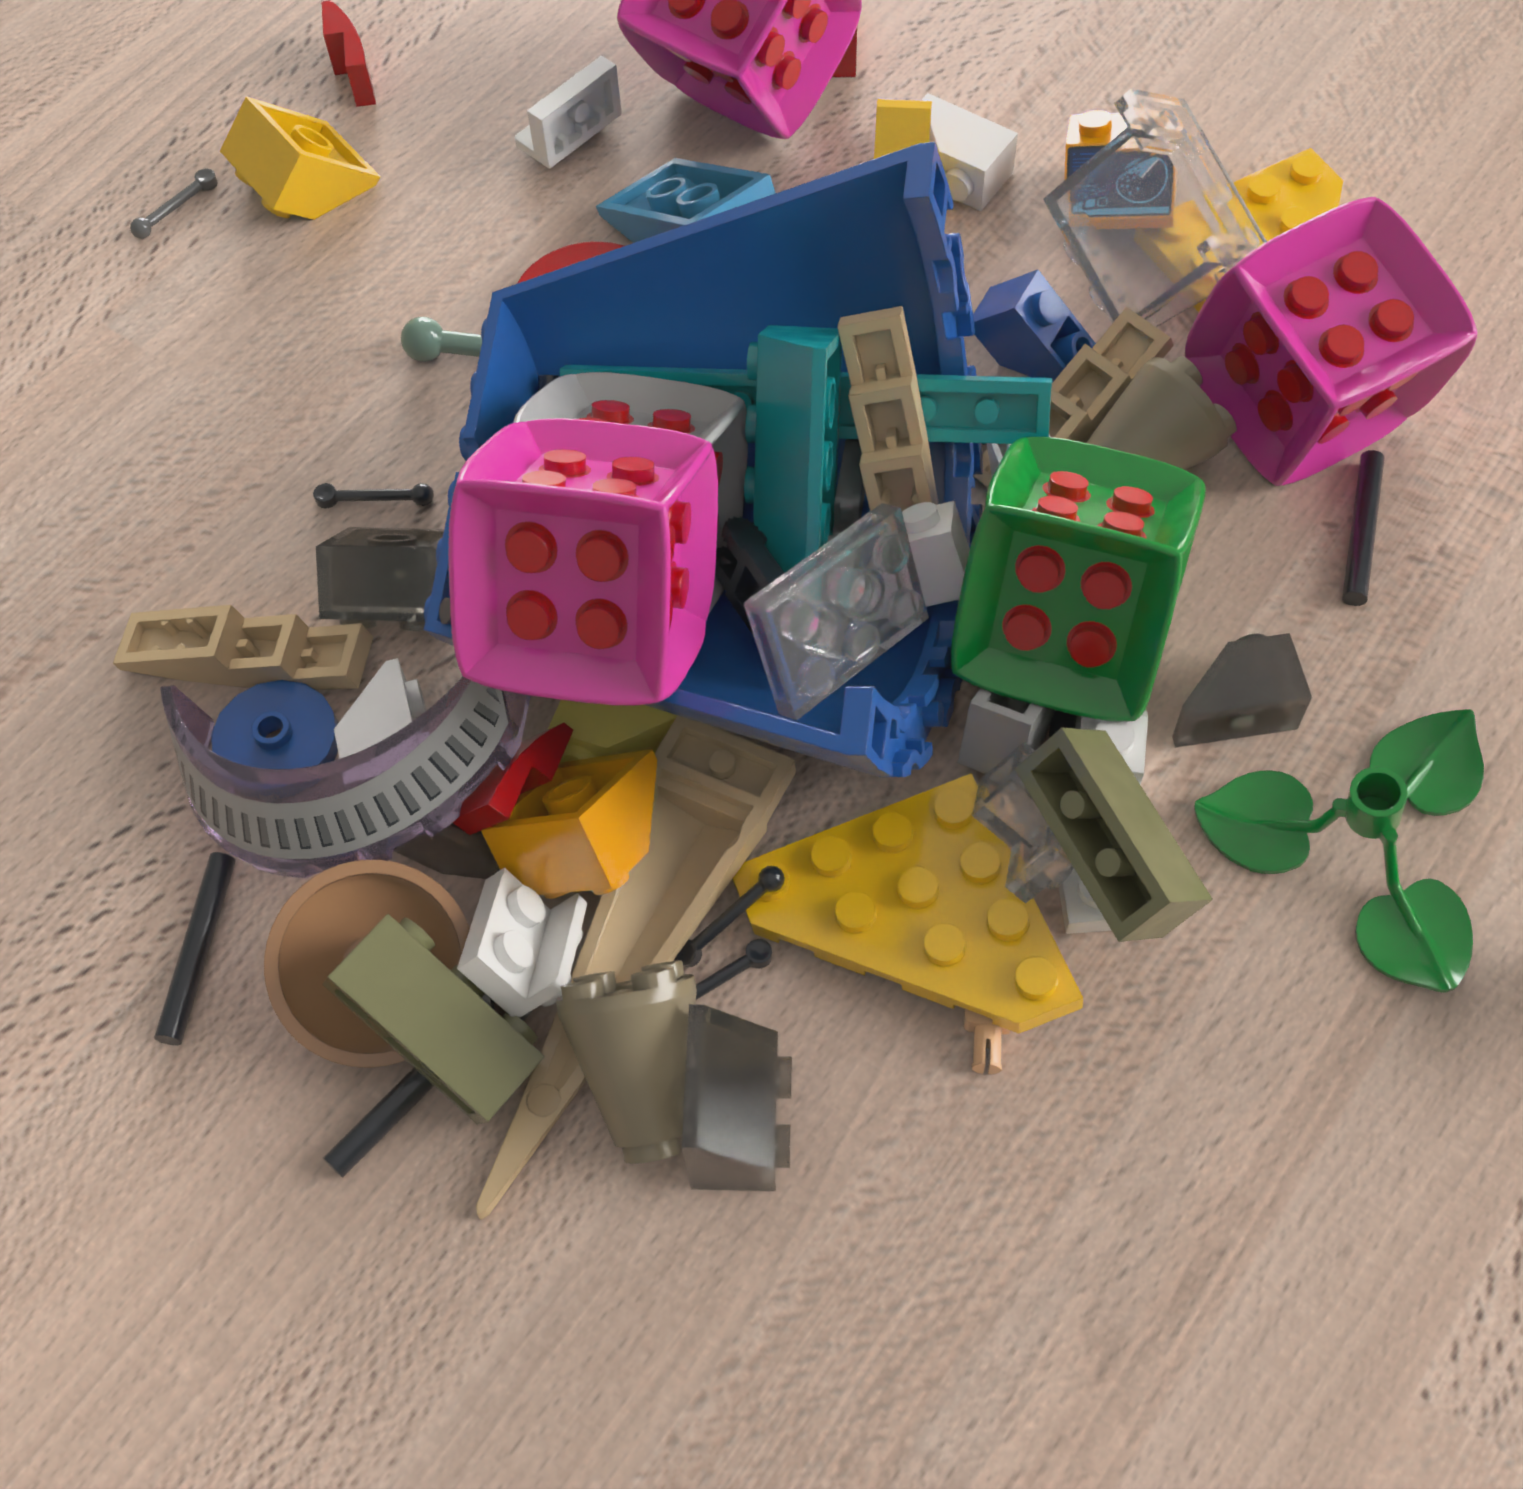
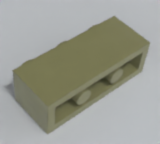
[1015,728,1213,942]
[322,914,545,1125]

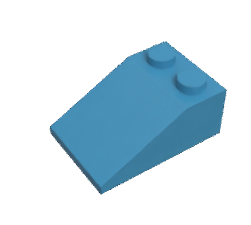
[596,158,776,243]

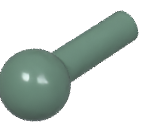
[401,316,482,362]

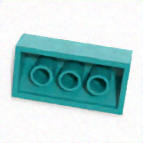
[744,325,842,606]

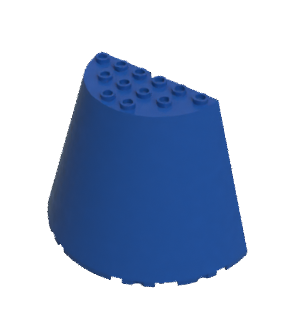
[424,142,983,777]

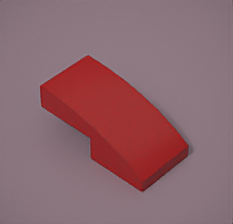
[321,0,376,107]
[450,722,573,835]

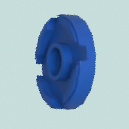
[211,680,339,798]

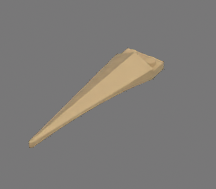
[476,715,796,1220]

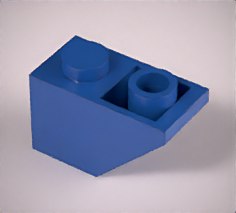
[973,269,1096,383]

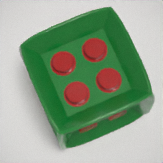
[951,437,1206,722]

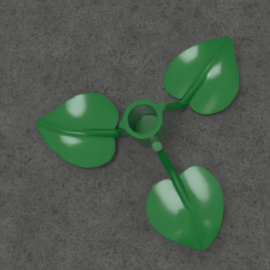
[1194,709,1484,993]

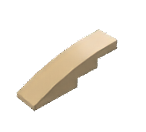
[837,306,938,541]
[973,307,1174,488]
[113,604,373,690]

